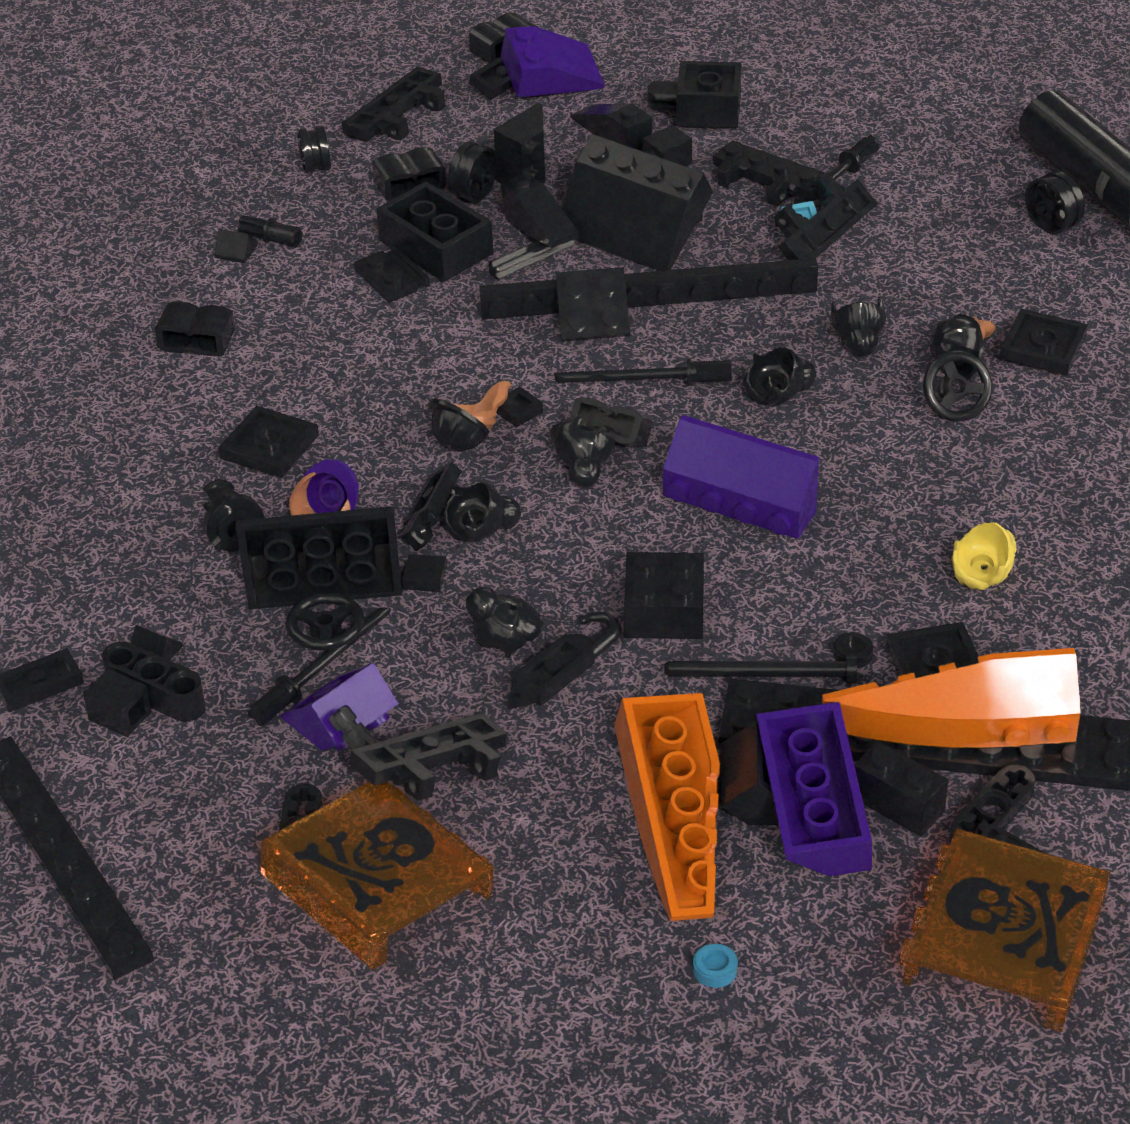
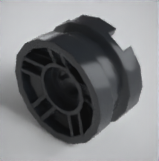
[297,125,331,173]

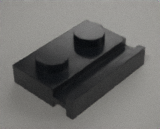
[354,246,430,303]

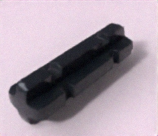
[329,705,377,750]

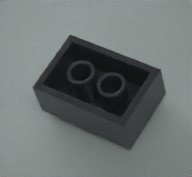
[376,181,494,282]

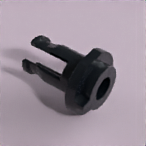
[203,479,265,552]

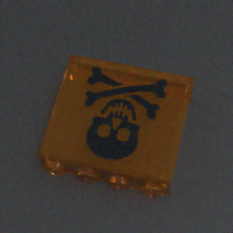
[260,782,494,970]
[899,829,1110,1032]

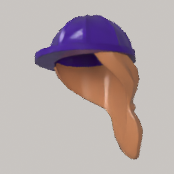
[289,459,359,515]

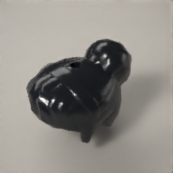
[831,297,886,357]
[743,347,816,405]
[550,415,615,487]
[441,482,521,542]
[465,587,544,658]

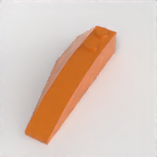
[822,648,1080,748]
[614,693,720,921]

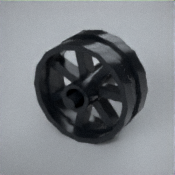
[447,141,498,204]
[1025,170,1085,235]

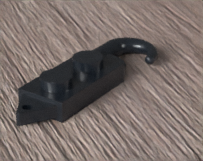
[507,612,621,709]

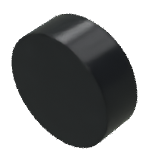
[833,632,873,669]

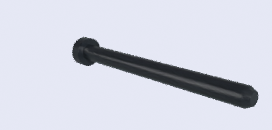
[664,655,857,683]

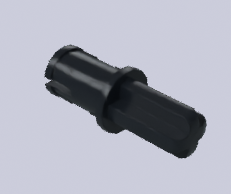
[237,216,303,248]

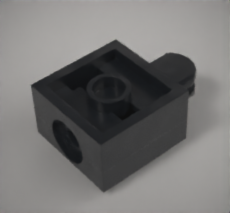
[647,61,742,128]

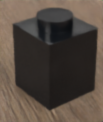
[643,125,692,166]
[83,669,152,737]

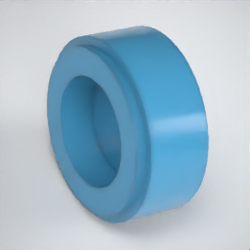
[693,944,738,988]

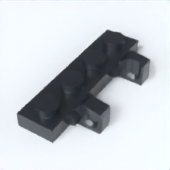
[342,67,446,141]
[712,140,832,207]
[773,172,878,260]
[349,713,507,801]

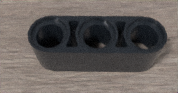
[102,641,206,722]

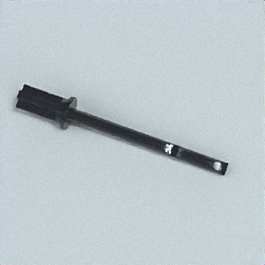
[775,135,880,227]
[555,358,732,386]
[248,607,391,726]

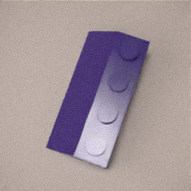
[663,415,819,539]
[756,702,872,876]

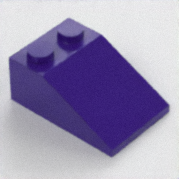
[501,26,605,97]

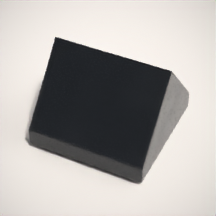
[214,229,258,264]
[131,625,183,660]

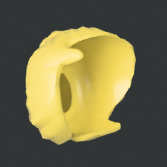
[951,522,1017,590]

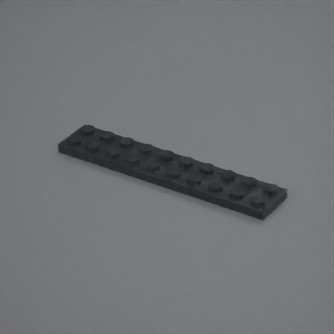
[719,678,1130,791]

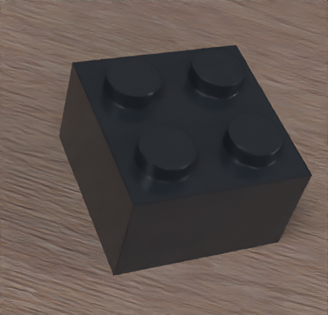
[624,552,704,639]

